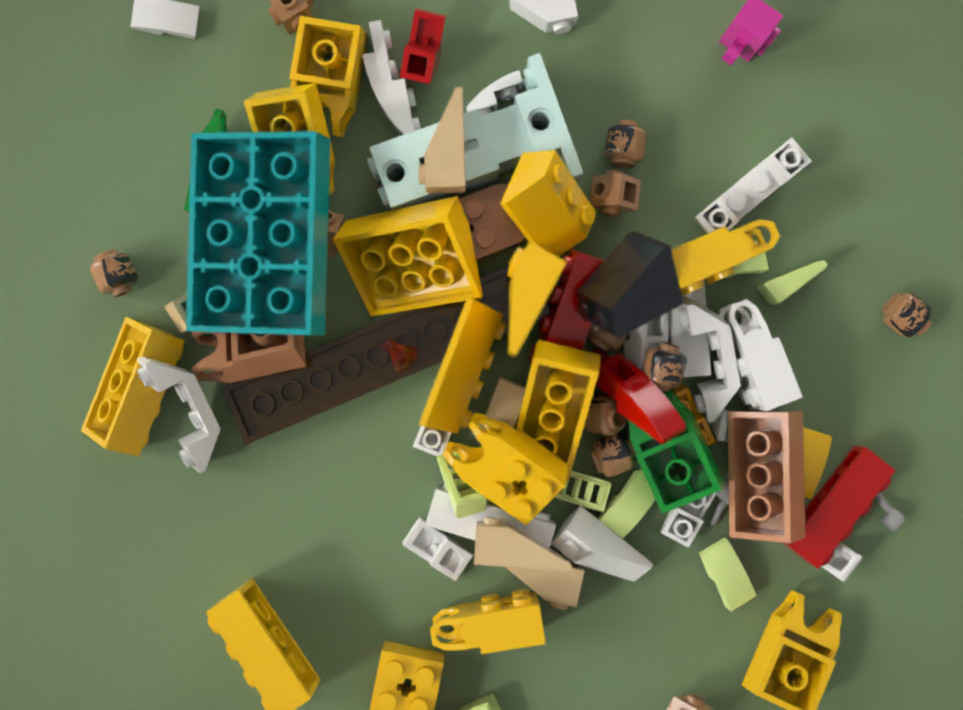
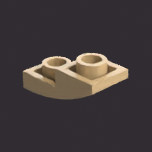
[476,377,526,439]

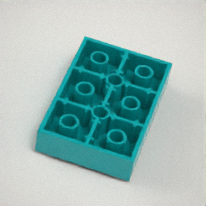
[186,132,330,335]

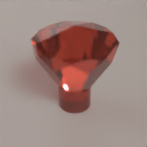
[382,338,418,372]

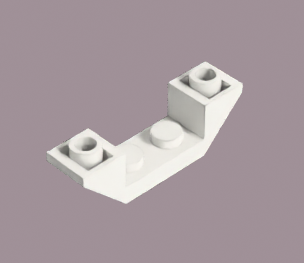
[695,137,812,234]
[677,296,741,423]
[137,356,221,473]

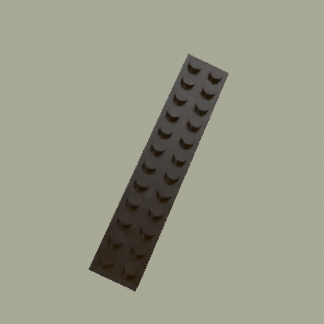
[222,252,569,445]

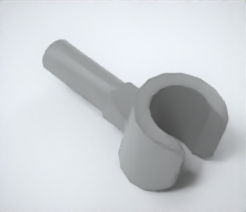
[709,481,729,526]
[875,492,905,531]

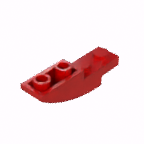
[591,348,686,445]

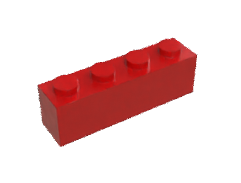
[528,249,604,366]
[781,445,896,569]

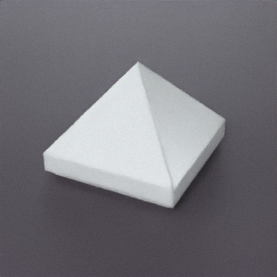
[711,410,728,442]
[821,542,863,582]

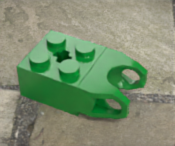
[628,388,726,514]

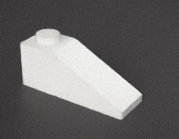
[551,505,653,582]

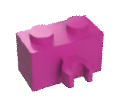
[719,0,783,66]

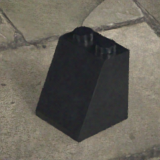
[577,231,684,338]

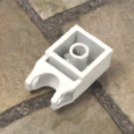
[718,299,803,411]

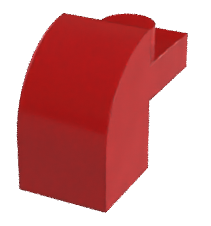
[400,8,447,84]

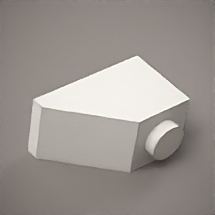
[509,0,578,34]

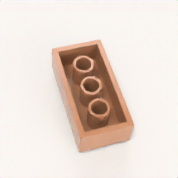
[727,410,805,543]

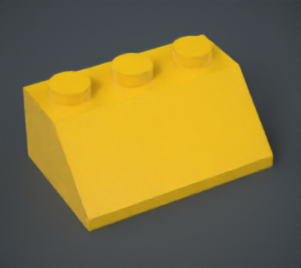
[500,150,596,257]

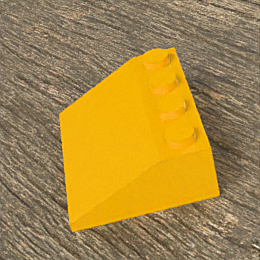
[333,196,483,317]
[506,242,566,358]
[419,297,506,434]

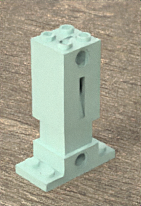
[367,53,583,211]

